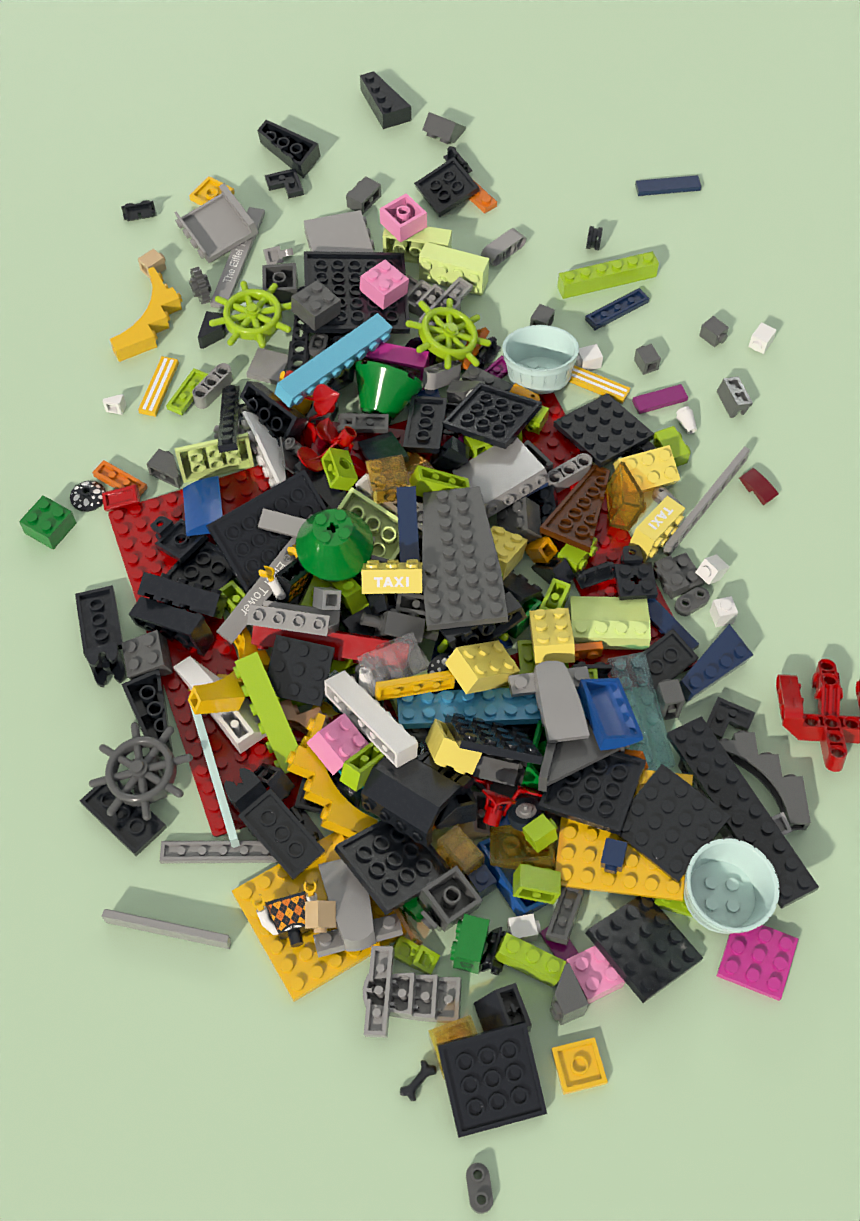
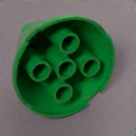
[355,361,424,424]
[296,508,374,582]

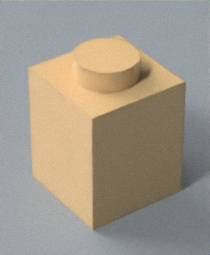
[138,248,166,278]
[305,900,336,933]

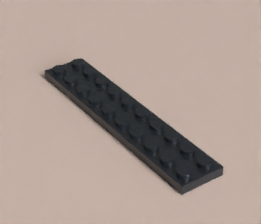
[666,716,819,909]

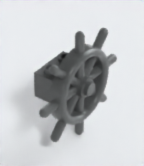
[89,722,193,821]

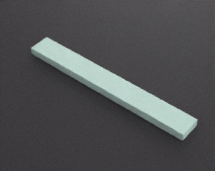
[189,703,240,848]

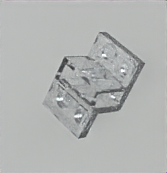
[357,632,428,695]

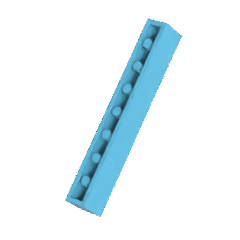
[274,313,393,408]

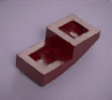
[739,468,779,505]

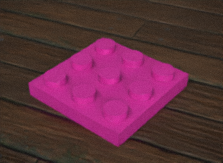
[716,925,799,1001]

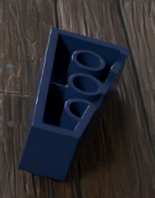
[679,624,753,703]

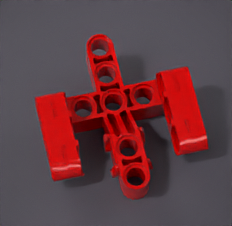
[776,659,860,772]

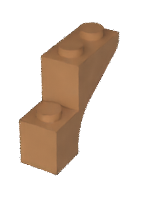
[279,699,330,736]

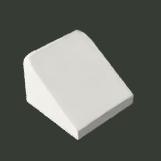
[103,394,126,415]

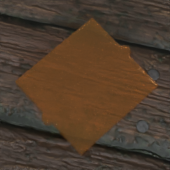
[394,907,423,945]

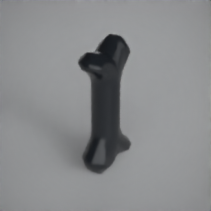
[400,1060,437,1101]

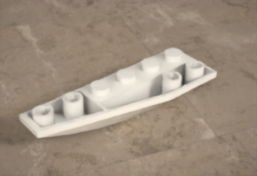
[241,411,287,488]
[174,656,267,754]

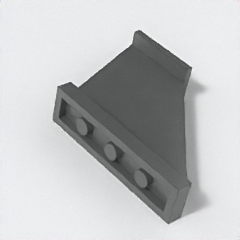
[538,719,630,792]

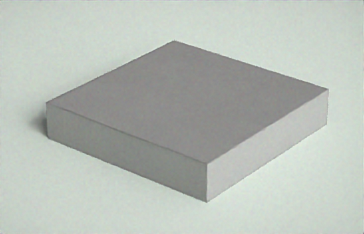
[246,347,288,385]

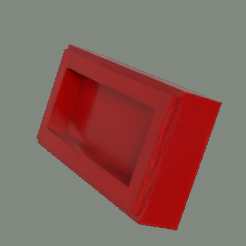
[102,484,141,512]

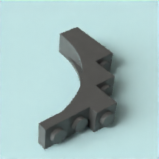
[719,730,811,831]

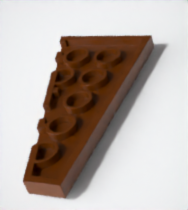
[540,464,610,553]

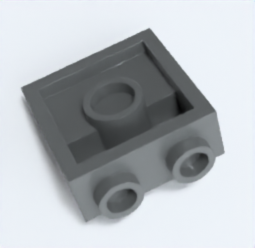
[653,552,705,599]

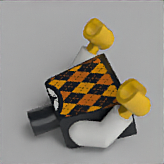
[259,545,310,603]
[251,880,317,948]

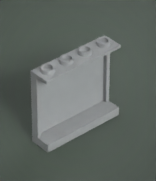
[174,183,259,263]
[304,210,375,252]
[452,437,550,518]
[247,600,341,636]

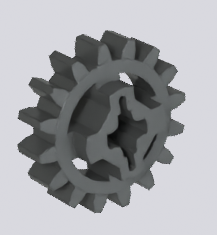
[189,267,212,304]

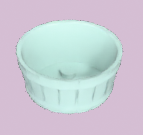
[502,325,579,394]
[684,838,779,934]

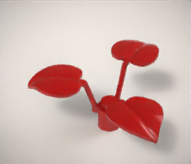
[284,370,340,448]
[297,418,370,479]
[466,772,543,827]

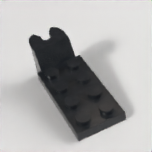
[75,585,126,687]
[224,768,325,880]

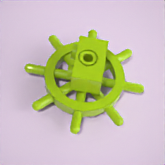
[209,281,292,348]
[405,298,491,370]

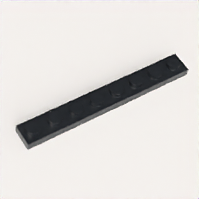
[218,385,241,453]

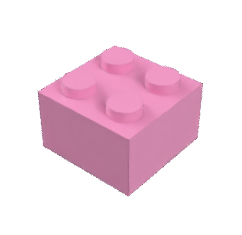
[380,193,427,243]
[360,260,409,310]
[307,713,369,775]
[566,946,625,1004]

